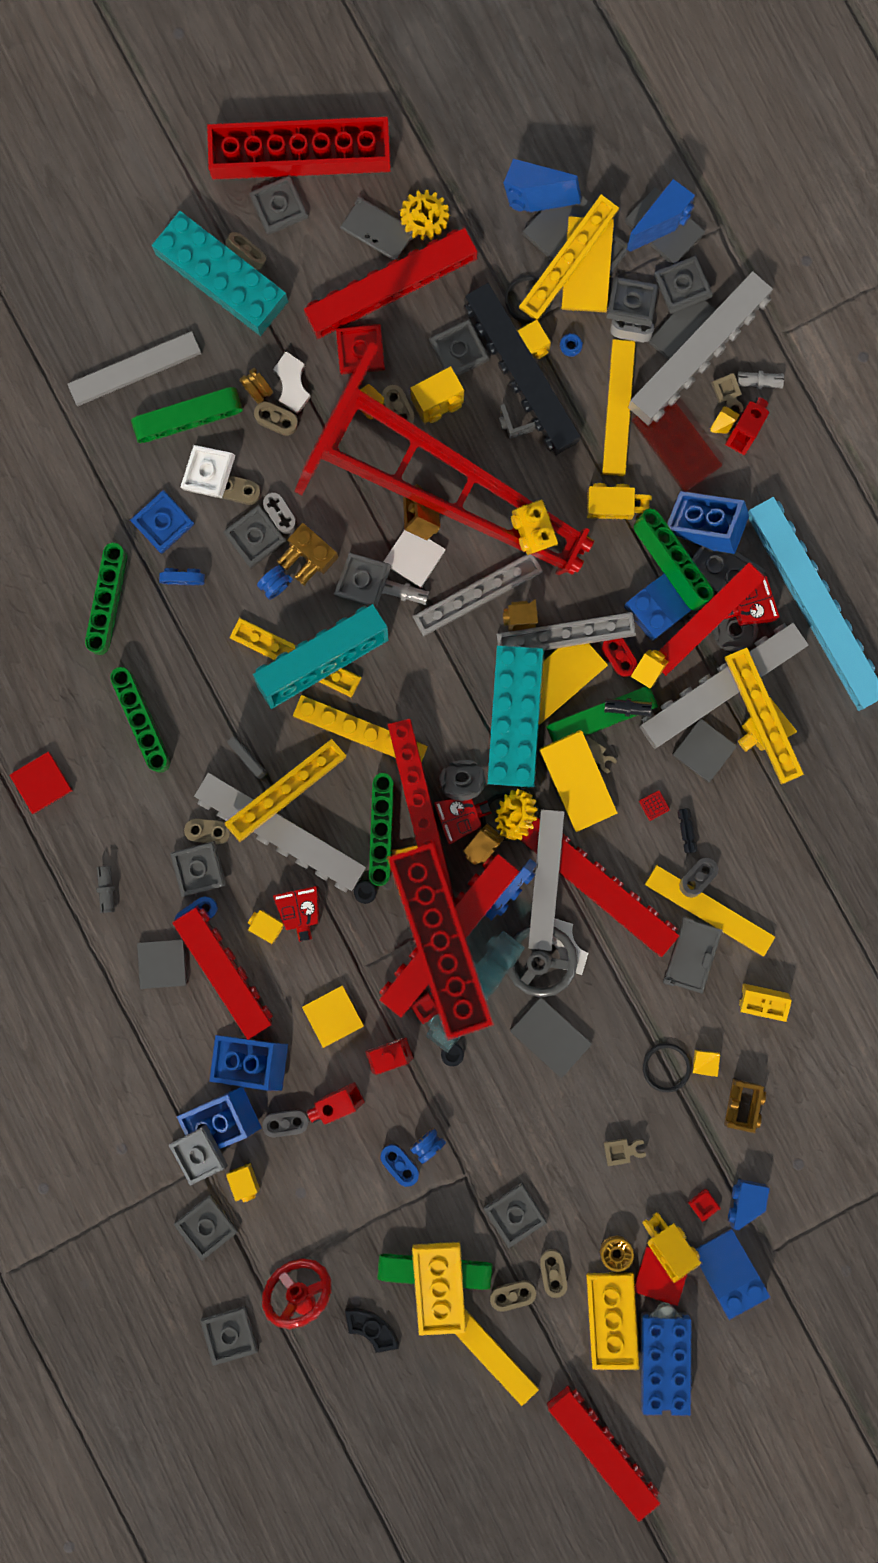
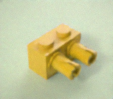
[511,499,558,555]

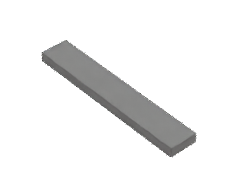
[68,331,201,406]
[413,554,543,637]
[497,612,636,650]
[528,810,564,951]

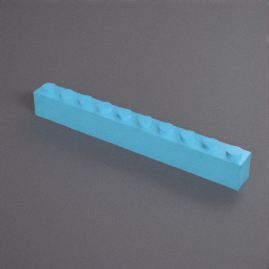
[748,497,878,711]

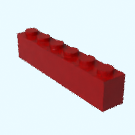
[172,906,273,1040]
[547,1385,661,1522]

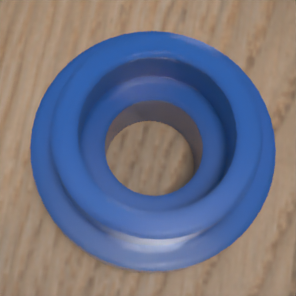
[560,334,583,357]

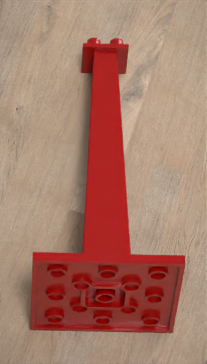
[294,342,595,575]

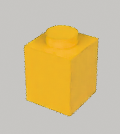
[518,320,551,359]
[631,649,669,688]
[248,910,284,944]
[226,1163,260,1202]

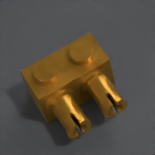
[277,523,339,586]

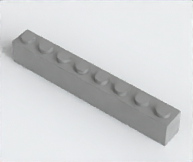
[628,271,773,425]
[639,623,808,749]
[194,773,367,893]

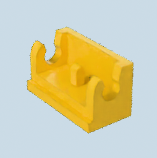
[739,983,792,1022]

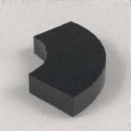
[345,1308,399,1353]

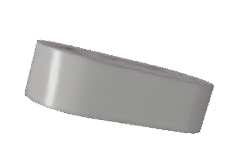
[610,319,654,342]
[263,493,296,534]

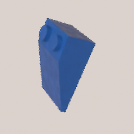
[503,159,582,212]
[627,179,695,252]
[667,491,749,554]
[624,574,692,642]
[209,1035,288,1091]
[177,1087,262,1149]
[696,1229,770,1320]

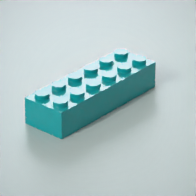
[152,211,288,336]
[253,604,389,709]
[487,646,544,787]

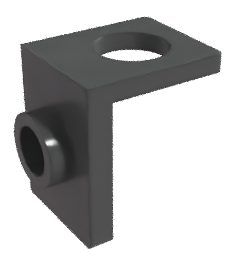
[498,404,536,439]

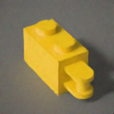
[587,483,652,520]
[643,1212,701,1282]

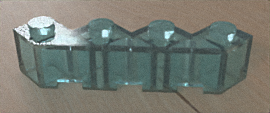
[426,931,525,1053]

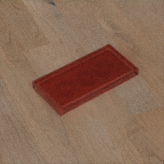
[632,403,723,492]

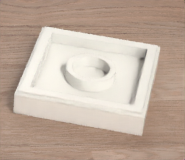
[180,445,235,498]
[384,530,446,588]

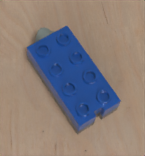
[640,1302,691,1416]

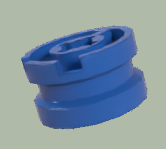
[257,565,293,600]
[410,1128,446,1164]

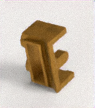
[503,599,538,632]
[463,823,505,865]
[724,1079,766,1133]

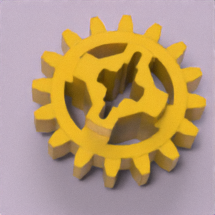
[400,190,449,240]
[495,789,538,840]

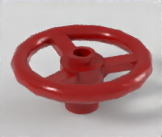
[262,1258,331,1329]

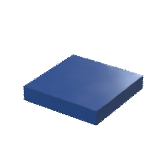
[130,490,195,554]

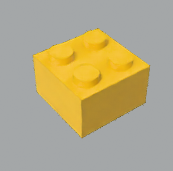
[410,366,464,424]

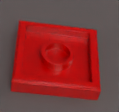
[336,324,385,375]
[9,751,73,814]
[635,1245,688,1306]

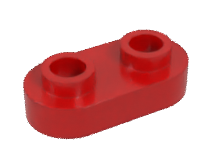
[602,638,637,677]

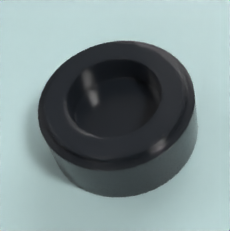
[354,881,377,904]
[441,1043,464,1067]

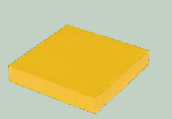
[302,985,364,1048]

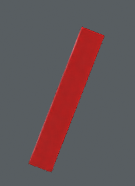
[659,562,766,676]

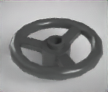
[505,926,578,997]

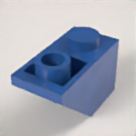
[728,1179,770,1230]

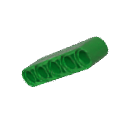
[131,387,243,443]
[633,508,714,611]
[85,543,128,655]
[110,667,171,773]
[546,686,658,743]
[369,773,394,886]
[377,1253,493,1290]

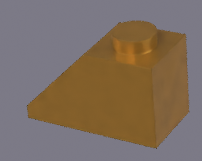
[403,484,441,541]

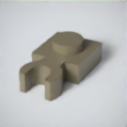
[711,373,744,412]
[585,736,617,774]
[603,1138,646,1166]

